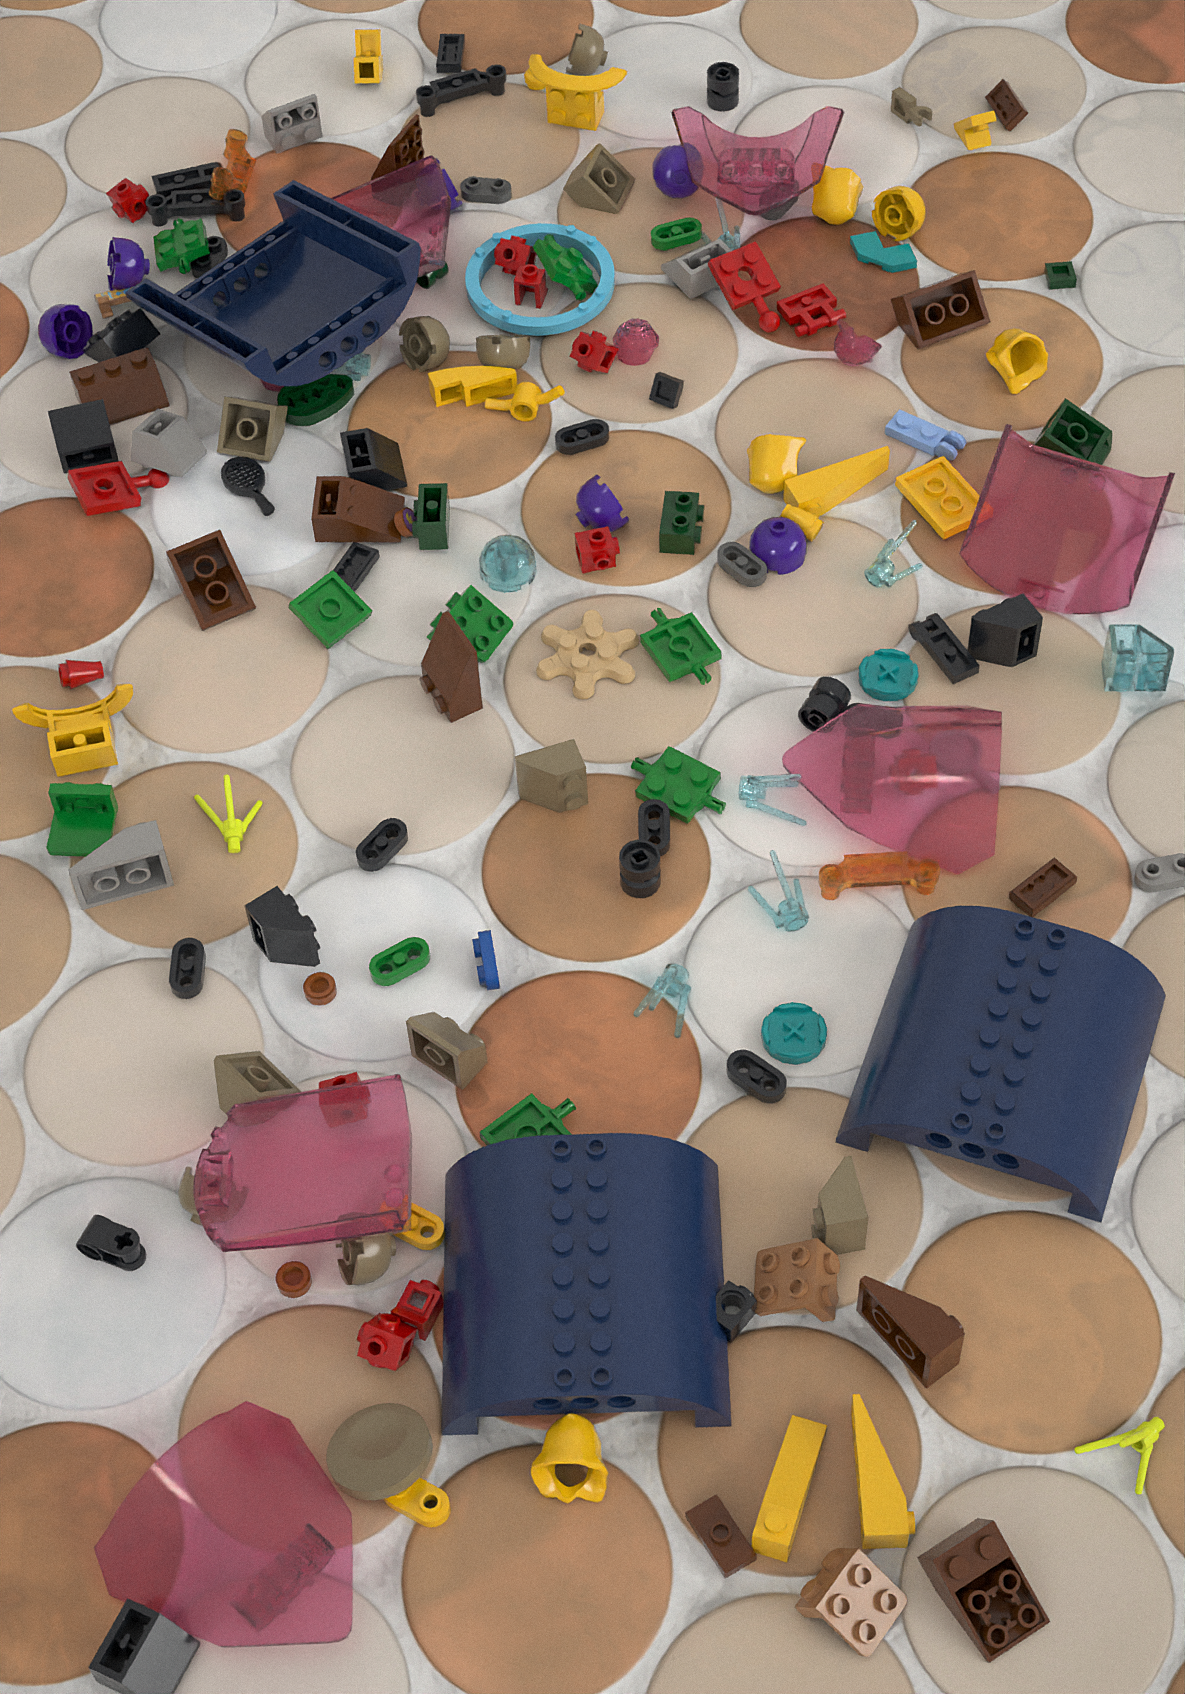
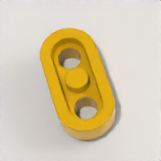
[380,1198,445,1250]
[384,1477,451,1527]

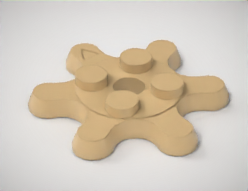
[536,610,639,699]

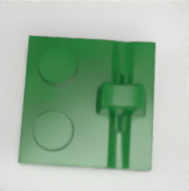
[288,570,372,649]

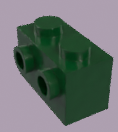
[412,483,450,550]
[659,491,705,555]

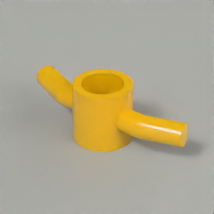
[485,382,565,421]

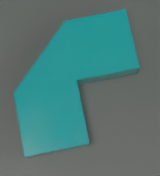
[850,231,917,273]

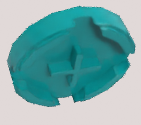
[858,649,919,701]
[761,1002,827,1065]

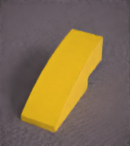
[428,366,517,407]

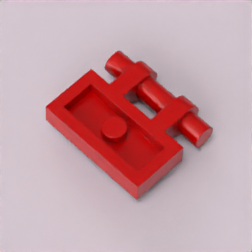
[777,283,847,337]

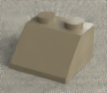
[217,396,288,462]
[515,739,588,813]
[406,1012,488,1090]
[811,1156,868,1255]

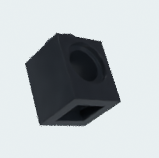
[716,1280,757,1343]

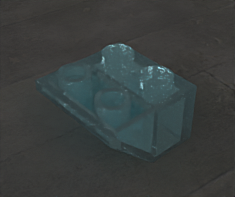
[1101,624,1174,692]

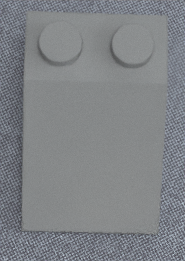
[68,820,174,910]

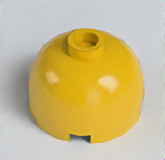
[872,185,926,242]

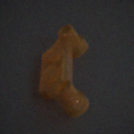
[209,129,257,200]
[818,851,941,900]

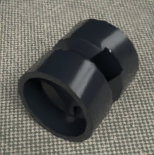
[707,62,739,112]
[798,676,851,735]
[619,839,661,898]

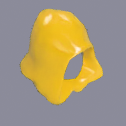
[811,164,863,225]
[986,328,1048,394]
[746,434,806,494]
[531,1413,609,1504]

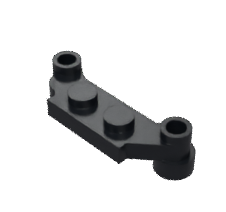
[416,65,507,117]
[145,188,245,227]

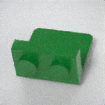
[427,585,513,663]
[46,782,118,857]

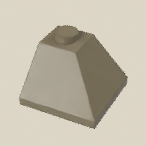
[563,143,635,214]
[214,1051,302,1129]

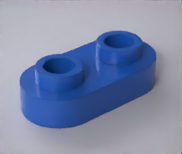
[472,930,500,991]

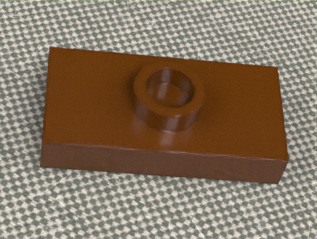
[985,79,1029,132]
[1008,857,1077,917]
[685,1494,757,1579]

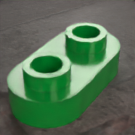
[651,218,702,251]
[369,937,430,986]

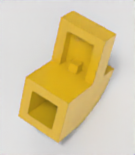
[353,29,383,83]

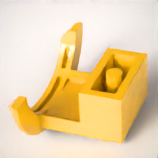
[529,54,627,131]
[12,684,133,777]

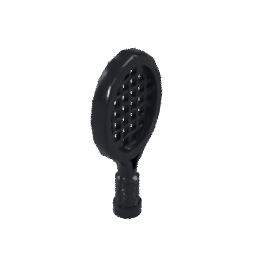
[221,457,275,516]

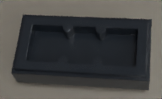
[436,34,465,73]
[333,541,380,592]

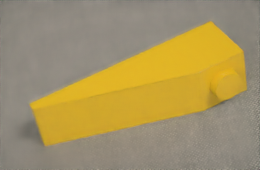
[783,446,890,516]
[851,1394,915,1549]
[752,1415,827,1562]

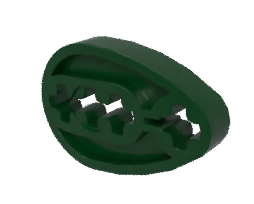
[277,374,355,426]

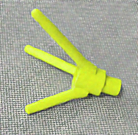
[194,774,263,853]
[1074,1417,1165,1495]

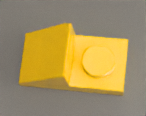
[953,111,997,150]

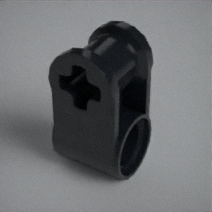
[76,1215,146,1271]

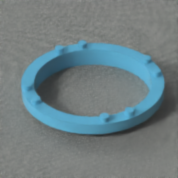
[465,223,615,336]

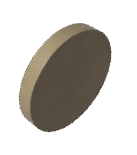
[326,1403,433,1500]

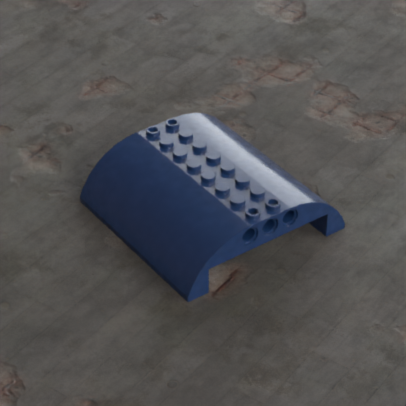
[125,180,421,386]
[835,906,1166,1223]
[442,1133,731,1436]

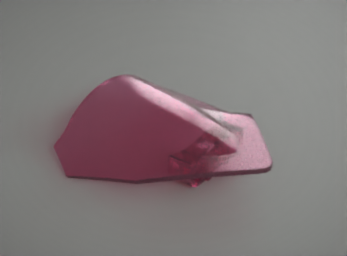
[671,106,845,215]
[782,704,1002,875]
[94,1401,353,1648]

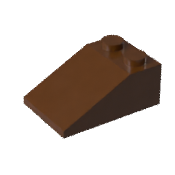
[166,529,256,631]
[419,611,483,723]
[856,1275,965,1389]

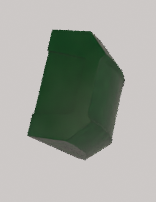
[1032,398,1113,472]

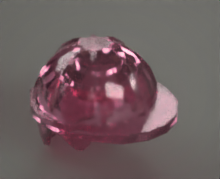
[612,318,659,366]
[834,318,882,366]

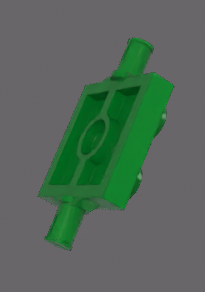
[153,218,209,274]
[533,234,598,301]
[640,608,722,685]
[631,746,726,824]
[479,1093,576,1145]

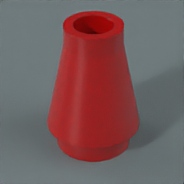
[58,660,104,689]

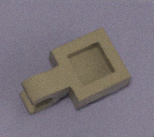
[891,86,932,127]

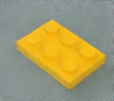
[895,456,992,540]

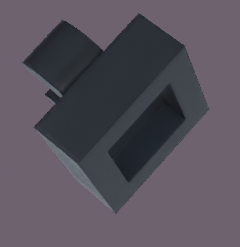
[649,372,684,409]

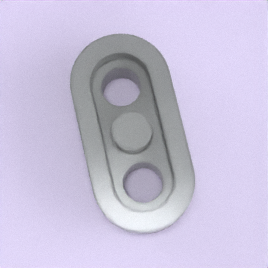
[1134,853,1185,893]

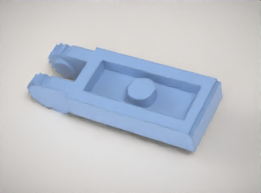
[885,409,967,461]

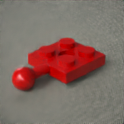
[708,241,781,333]
[68,461,169,516]

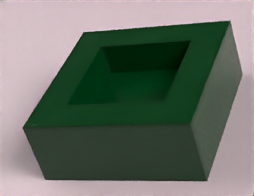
[1044,261,1077,290]

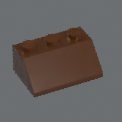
[891,270,991,349]
[69,347,170,425]

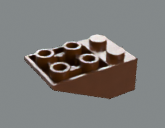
[371,114,425,208]
[311,476,405,542]
[917,1518,1050,1663]

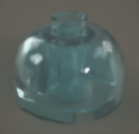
[479,534,537,593]

